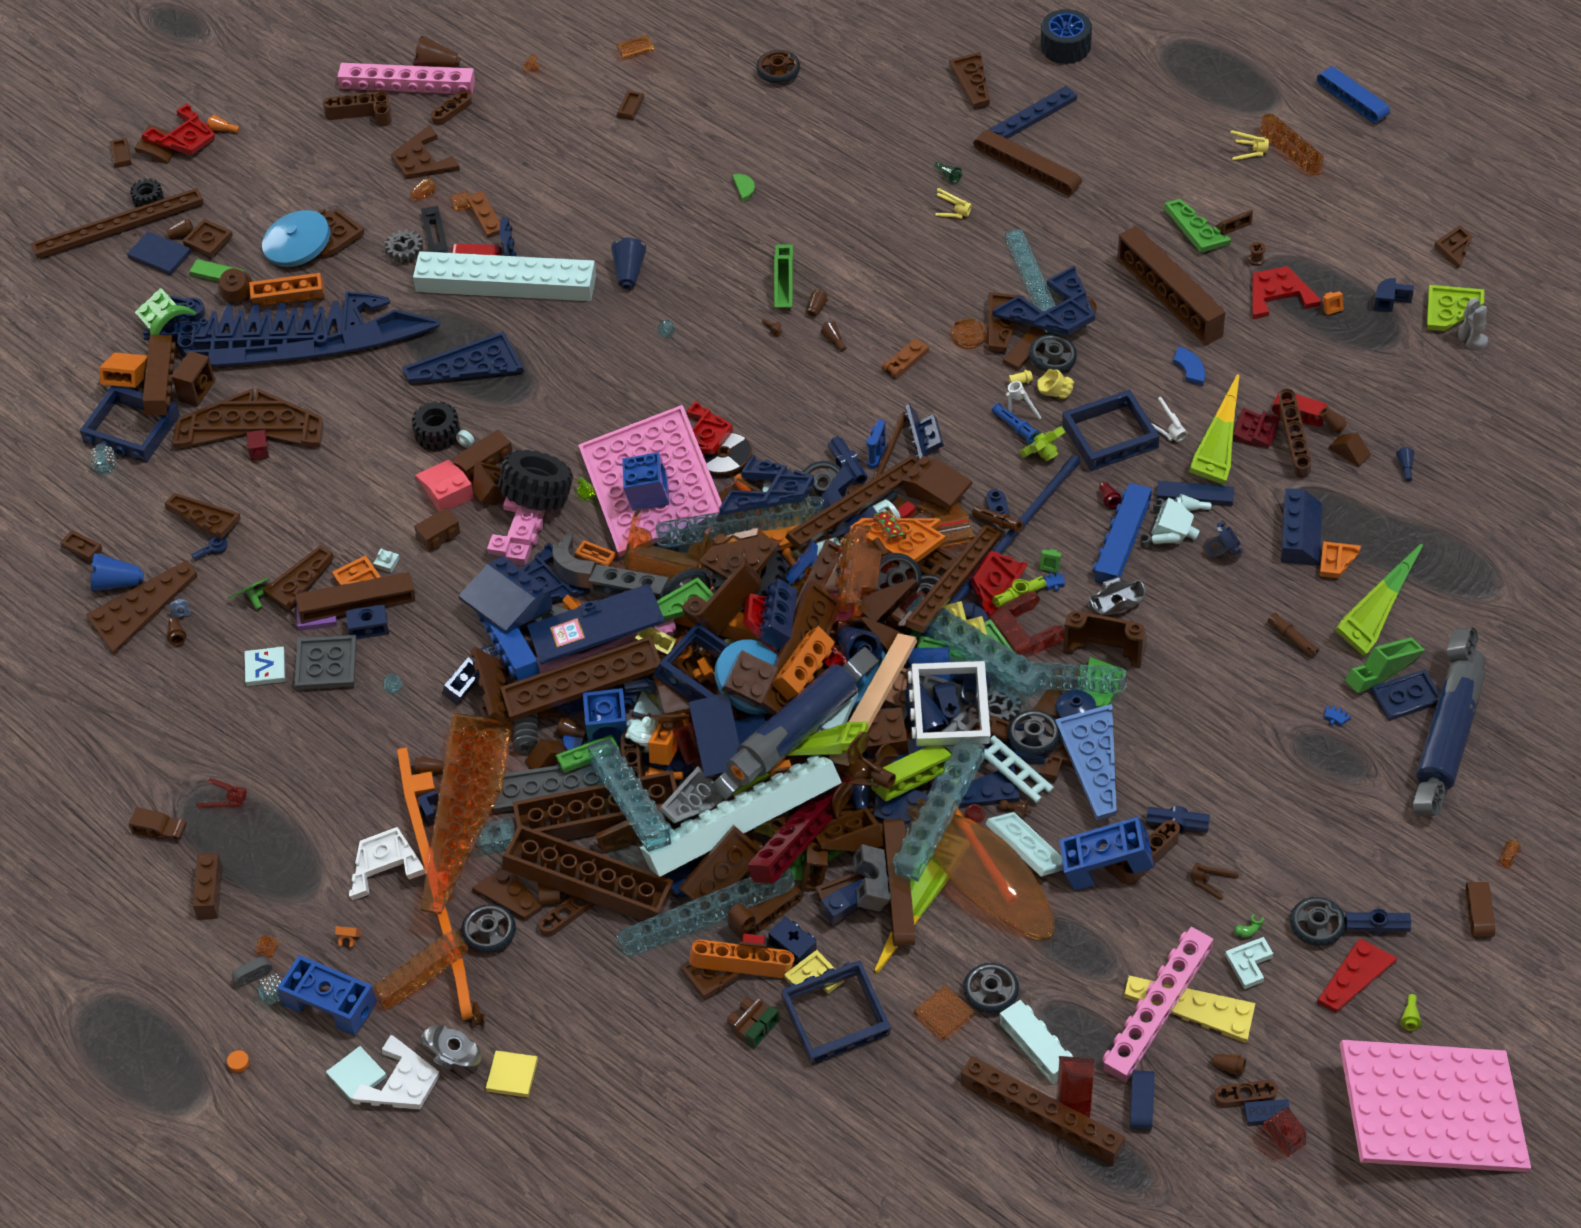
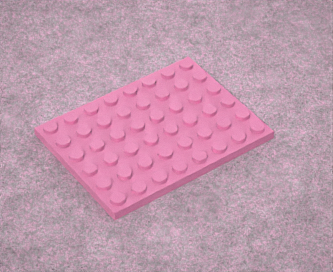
[579,405,727,557]
[1339,1040,1531,1172]

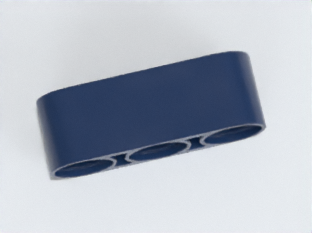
[1130,1070,1155,1130]

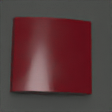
[1232,407,1280,447]

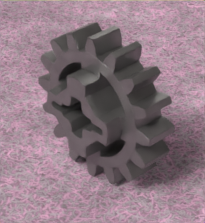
[385,229,423,263]
[977,686,1021,721]

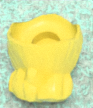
[1037,369,1074,399]

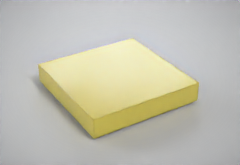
[486,1051,538,1098]

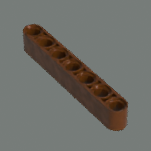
[973,130,1082,195]
[882,819,915,946]

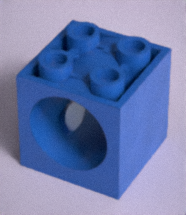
[622,452,670,511]
[583,688,629,745]

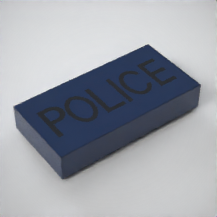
[1244,1099,1292,1125]

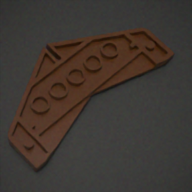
[172,388,324,448]

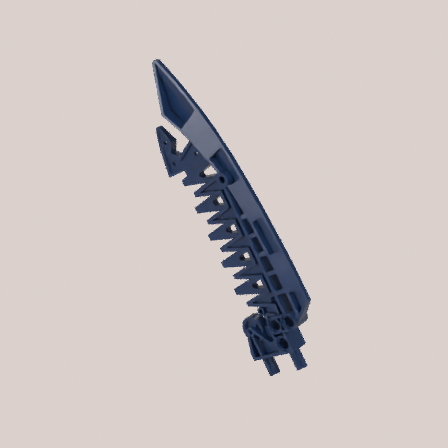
[143,291,440,367]

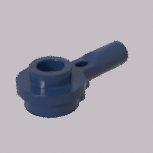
[191,536,228,561]

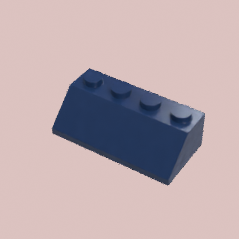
[1281,488,1322,565]

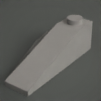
[659,767,724,823]

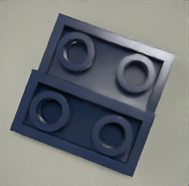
[500,217,517,256]

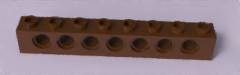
[961,1056,1125,1166]

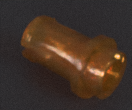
[1499,839,1521,867]

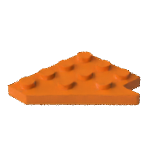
[849,518,946,563]

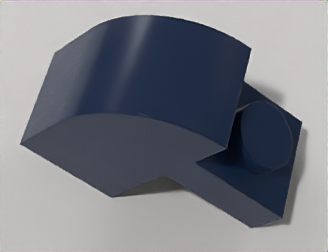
[1374,278,1414,312]

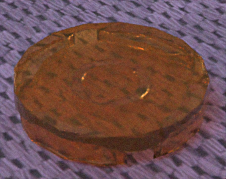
[951,318,987,349]

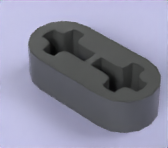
[231,957,272,987]

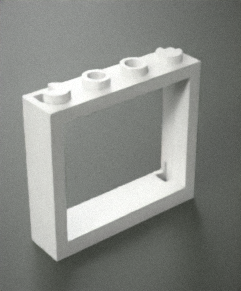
[908,661,991,746]

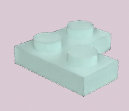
[1225,937,1273,989]

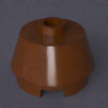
[218,268,253,303]

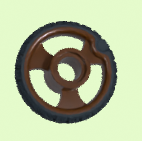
[756,50,800,84]

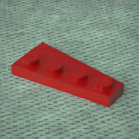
[1317,938,1397,1013]

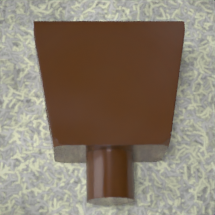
[801,839,828,891]

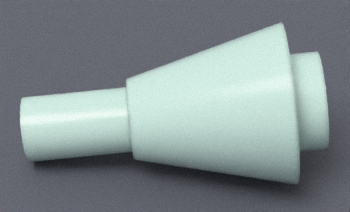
[1175,494,1211,511]

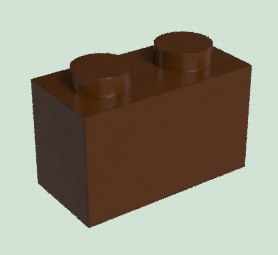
[414,508,461,552]

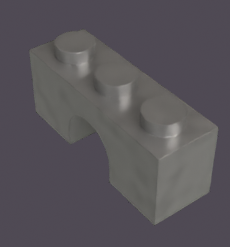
[853,844,890,912]

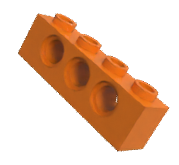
[249,273,325,306]
[771,626,835,700]
[648,711,693,765]

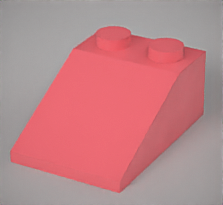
[415,460,474,511]

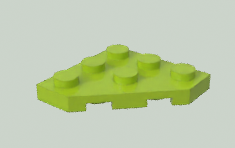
[1427,285,1484,331]

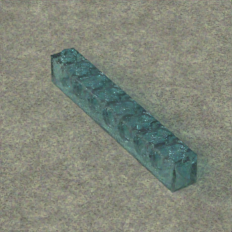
[905,595,1045,698]
[893,738,985,882]
[587,739,673,852]

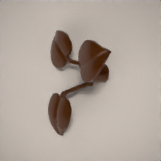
[832,731,899,818]

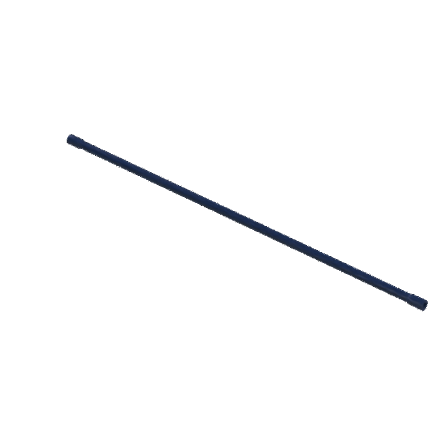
[847,455,1080,722]

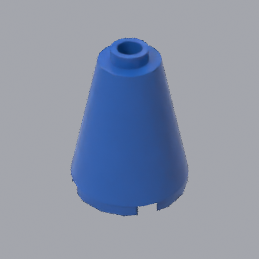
[91,554,144,592]

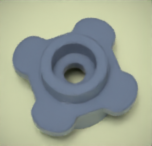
[170,599,191,618]

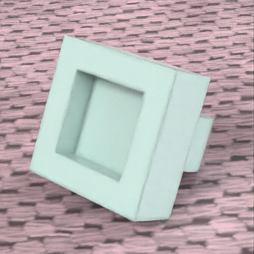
[373,549,400,573]

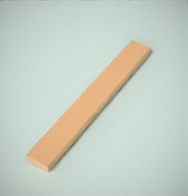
[829,633,917,766]

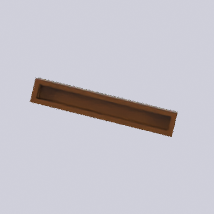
[143,335,176,415]
[295,572,415,624]

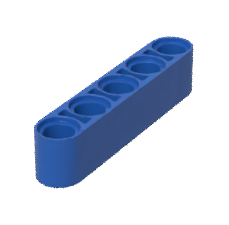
[1317,66,1390,123]

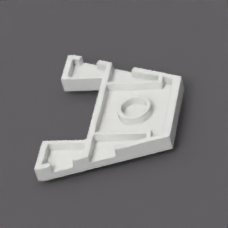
[349,827,426,901]
[352,1035,440,1109]

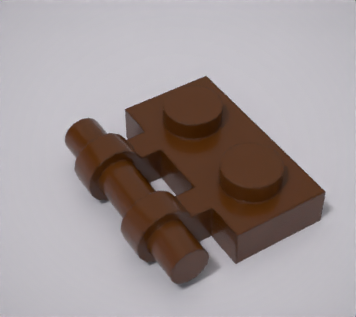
[922,547,957,577]

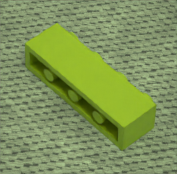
[871,745,952,801]

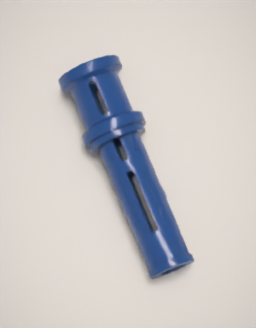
[992,403,1040,444]

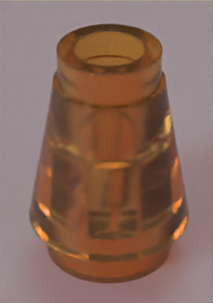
[410,177,437,201]

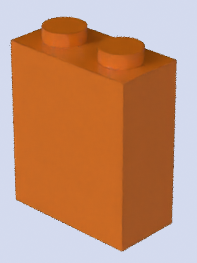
[99,353,148,388]

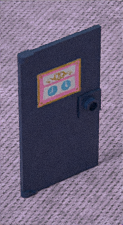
[527,583,665,665]

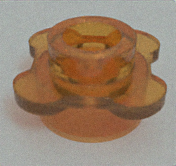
[255,935,279,957]

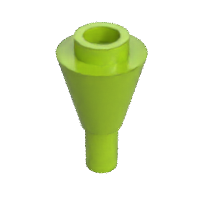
[1400,994,1422,1031]

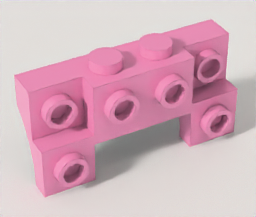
[487,497,546,566]

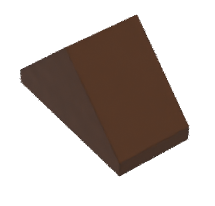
[1329,432,1371,467]
[525,739,567,769]

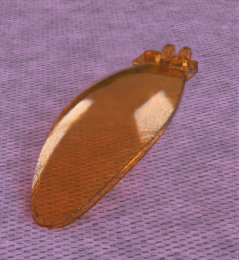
[907,798,1054,940]

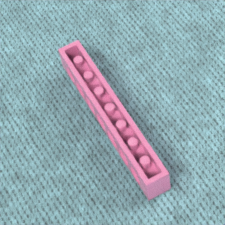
[337,63,475,95]
[1102,927,1213,1083]

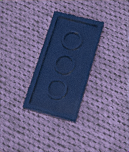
[689,693,740,779]

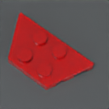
[970,551,1028,618]
[743,593,778,653]

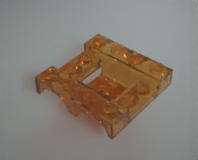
[834,524,882,614]

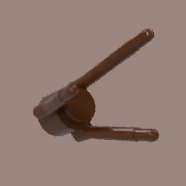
[1191,863,1239,900]

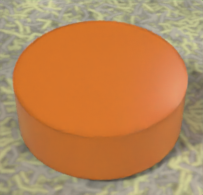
[227,1050,250,1073]

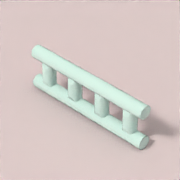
[976,736,1054,803]

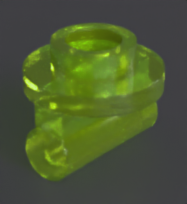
[577,477,596,499]

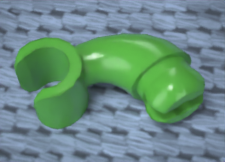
[1234,914,1264,938]

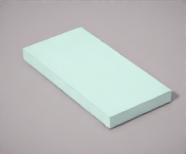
[985,812,1064,876]

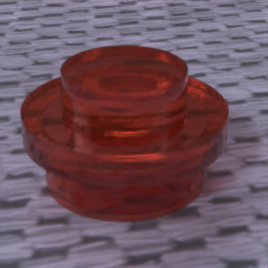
[964,804,985,824]

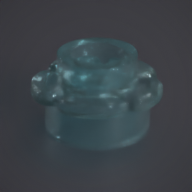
[658,320,675,337]
[383,674,402,692]

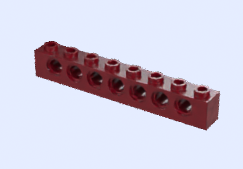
[747,776,852,884]

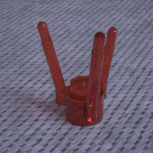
[196,778,247,807]

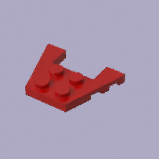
[142,104,215,155]
[1252,266,1321,319]
[686,401,733,454]

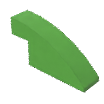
[774,244,794,308]
[1345,637,1425,693]

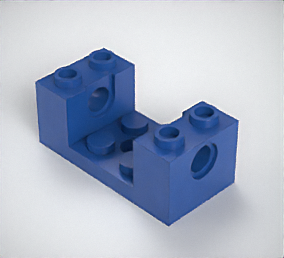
[1059,816,1154,891]
[277,955,377,1036]

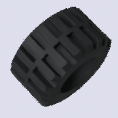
[412,401,460,451]

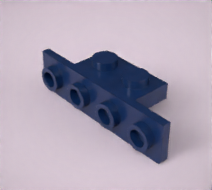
[905,404,944,460]

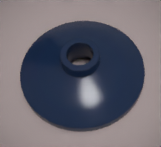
[1056,690,1096,718]

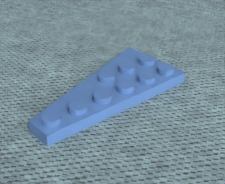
[1055,704,1117,821]

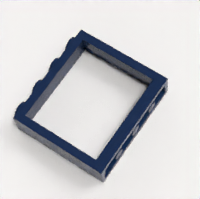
[80,386,180,463]
[1062,390,1160,471]
[654,623,733,707]
[781,960,891,1065]

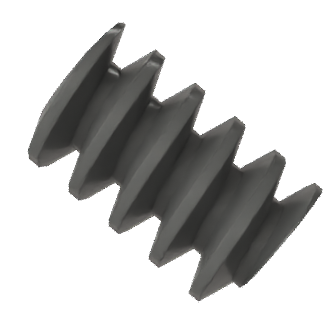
[513,713,538,755]

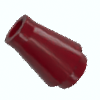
[1099,482,1121,509]

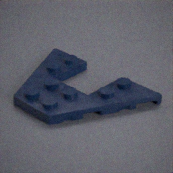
[992,266,1095,335]
[719,455,814,515]

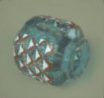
[90,444,116,473]
[256,974,283,1005]

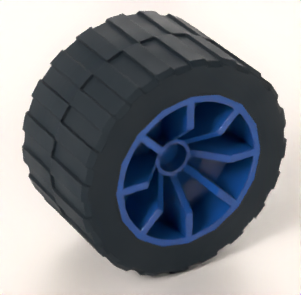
[1040,9,1092,64]

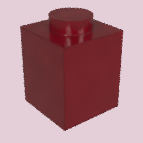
[247,430,269,461]

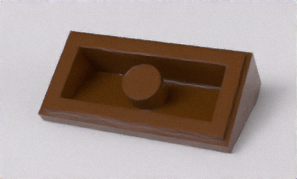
[1215,209,1253,235]

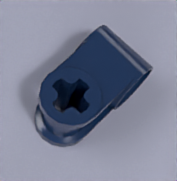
[933,681,960,721]

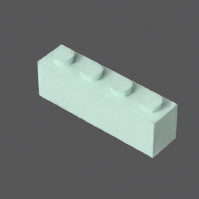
[1000,1000,1074,1085]

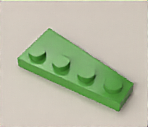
[1164,199,1232,253]

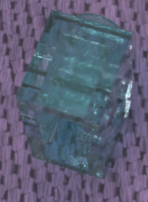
[472,818,516,857]

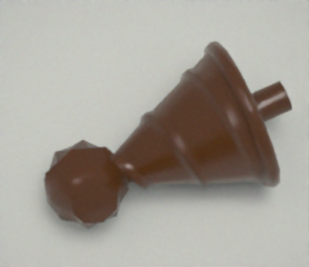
[999,800,1031,820]

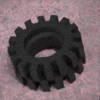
[130,178,164,208]

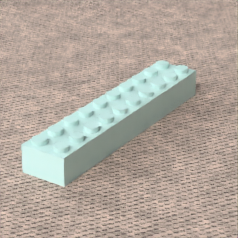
[413,251,596,301]
[640,755,842,877]

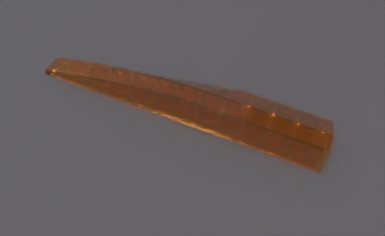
[420,712,512,914]

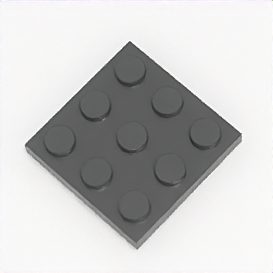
[294,635,357,690]

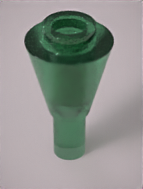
[934,161,962,184]

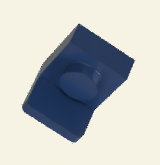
[417,790,440,827]

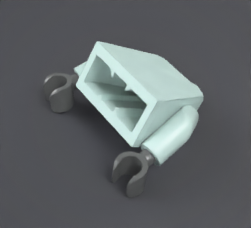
[1140,498,1200,549]

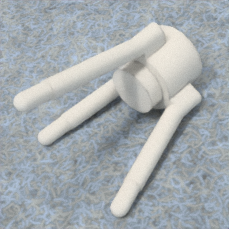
[1006,381,1041,420]
[1152,397,1188,442]

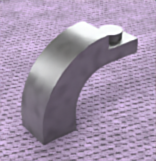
[553,533,595,588]

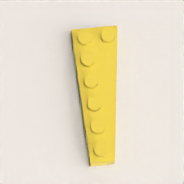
[1124,976,1255,1043]

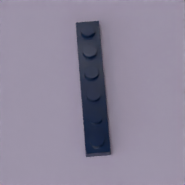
[988,86,1077,139]

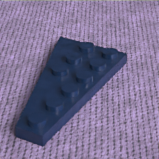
[402,331,524,384]

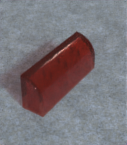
[1056,1056,1095,1118]

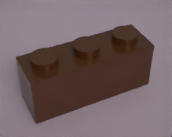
[453,430,513,481]
[193,853,222,920]

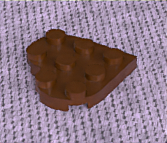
[318,209,365,259]

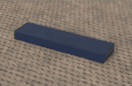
[1156,481,1234,506]

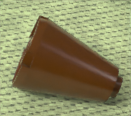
[413,36,461,68]

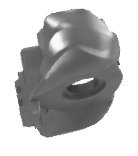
[1088,577,1146,616]
[419,1024,482,1072]

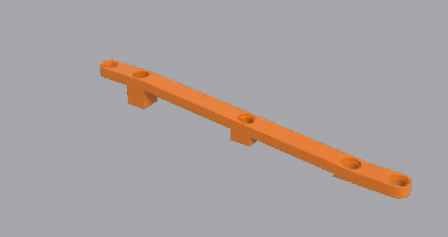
[397,747,473,1021]

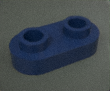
[986,489,1009,515]

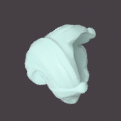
[625,716,659,753]

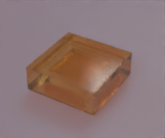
[451,191,470,211]

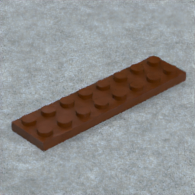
[760,581,842,716]
[500,636,661,722]

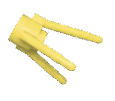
[1231,131,1269,161]
[935,188,972,219]

